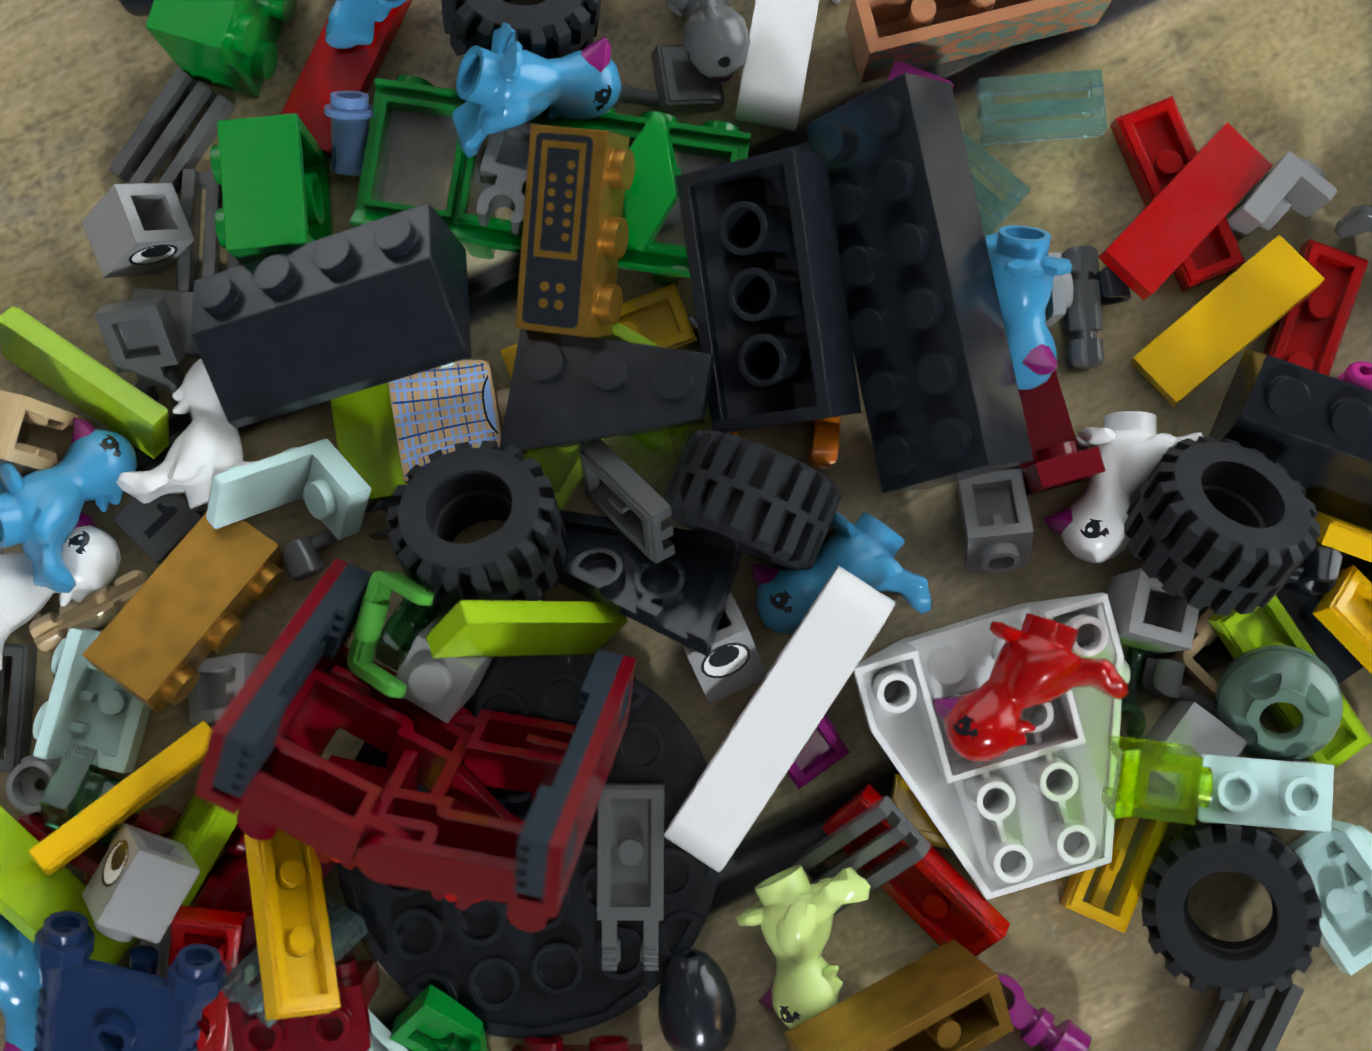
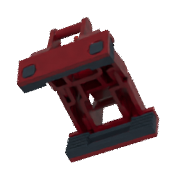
[194,558,637,933]

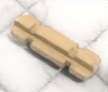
[29,570,149,652]

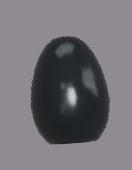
[658,949,736,1051]

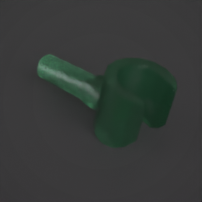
[1121,647,1146,740]

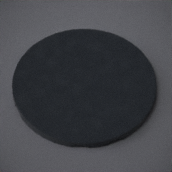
[337,654,720,1039]

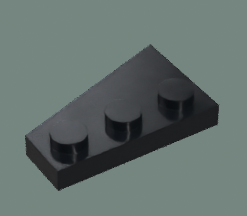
[499,329,715,455]
[555,510,741,657]

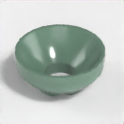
[1215,645,1343,761]

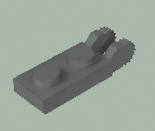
[597,783,665,971]

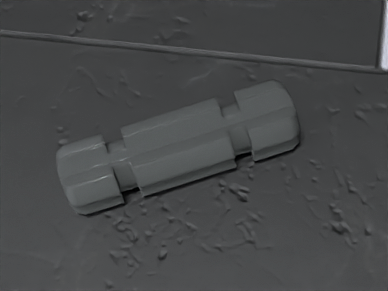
[1061,246,1104,370]

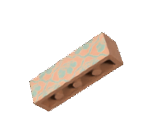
[845,0,1112,83]

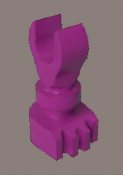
[996,972,1091,1051]

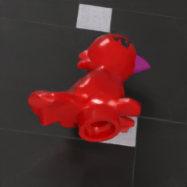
[932,613,1128,761]

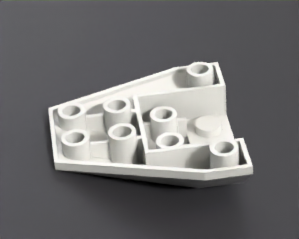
[853,593,1124,900]

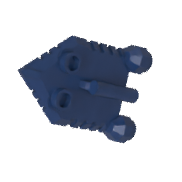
[33,911,227,1051]

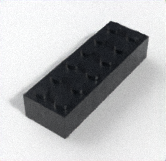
[806,73,1034,493]

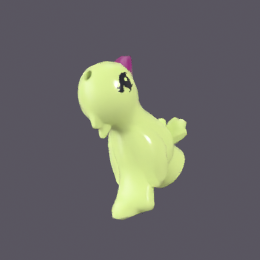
[736,865,871,1029]

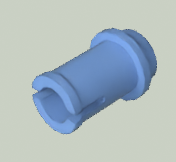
[324,91,374,176]

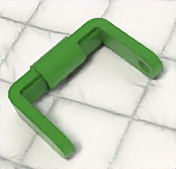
[347,571,435,698]

